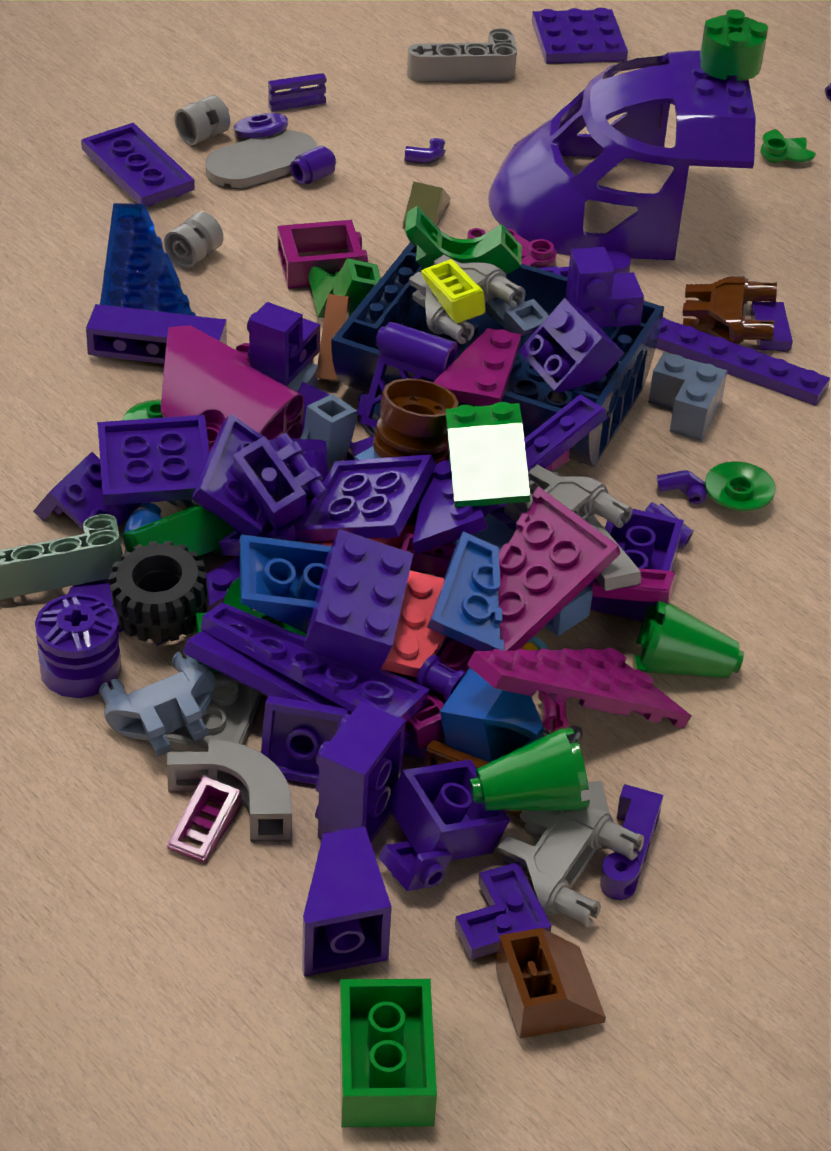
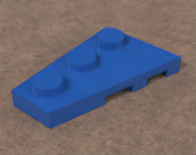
[427,532,504,651]

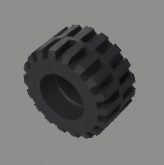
[109,541,209,643]

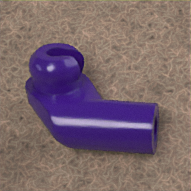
[657,470,707,505]

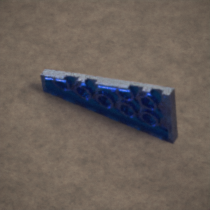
[100,203,196,316]

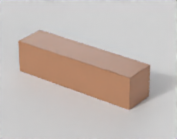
[318,294,351,382]

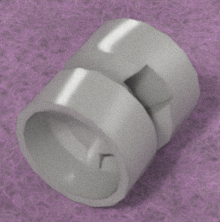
[174,95,230,146]
[164,212,224,268]

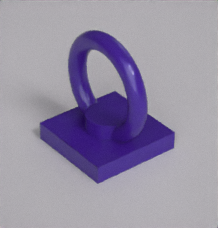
[261,695,349,784]

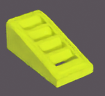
[421,259,486,323]

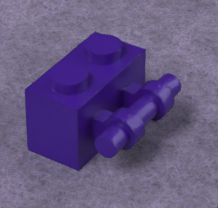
[233,433,328,530]

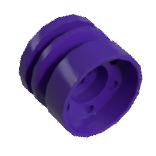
[35,593,121,698]

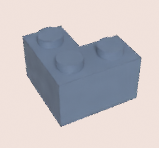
[648,352,728,441]

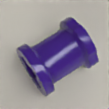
[416,655,467,701]

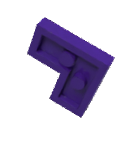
[455,862,552,960]

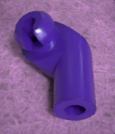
[404,138,446,163]

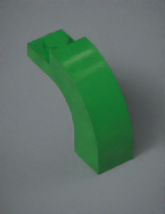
[405,206,522,275]

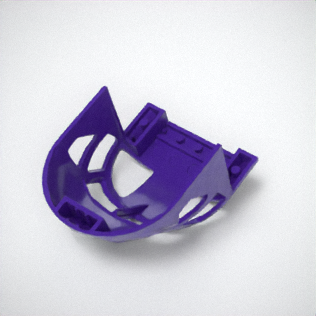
[488,50,756,260]

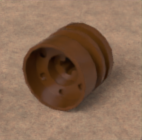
[373,378,458,465]

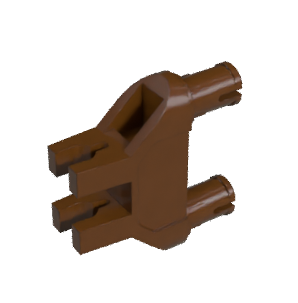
[683,276,777,344]

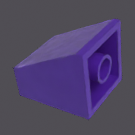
[302,826,392,977]

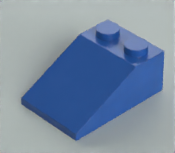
[240,535,331,634]

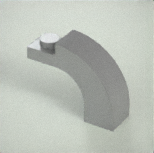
[167,739,292,841]

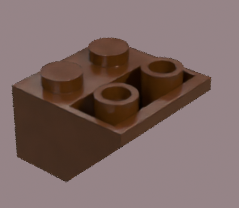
[496,928,606,1039]

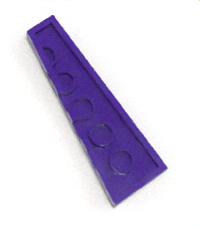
[200,602,430,723]

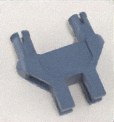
[99,650,215,757]

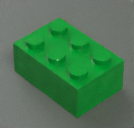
[339,979,437,1128]

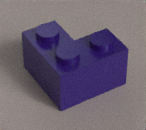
[565,247,644,328]
[247,302,320,386]

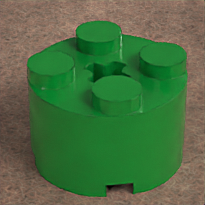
[700,9,768,81]

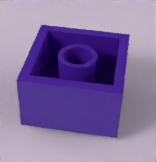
[386,759,510,861]

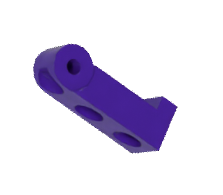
[600,784,664,900]

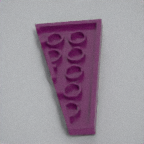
[431,486,621,701]
[467,648,692,728]

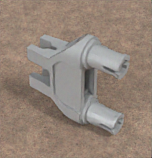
[409,255,526,344]
[504,465,632,528]
[498,808,644,927]

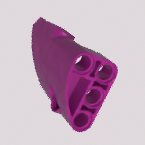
[161,325,304,453]

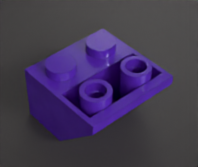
[518,298,624,393]

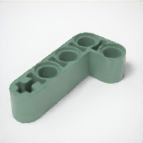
[0,514,123,600]

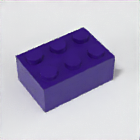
[588,509,684,621]
[303,529,413,672]
[315,701,406,843]

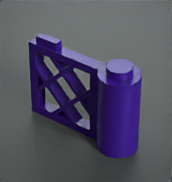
[357,322,458,428]

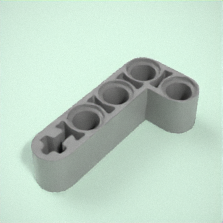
[407,28,517,82]

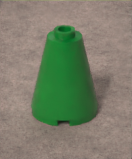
[633,601,744,678]
[469,727,590,811]

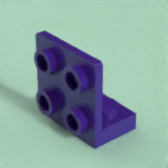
[33,452,141,530]

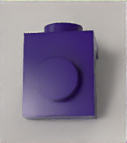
[379,841,453,891]

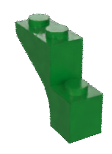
[308,258,381,318]

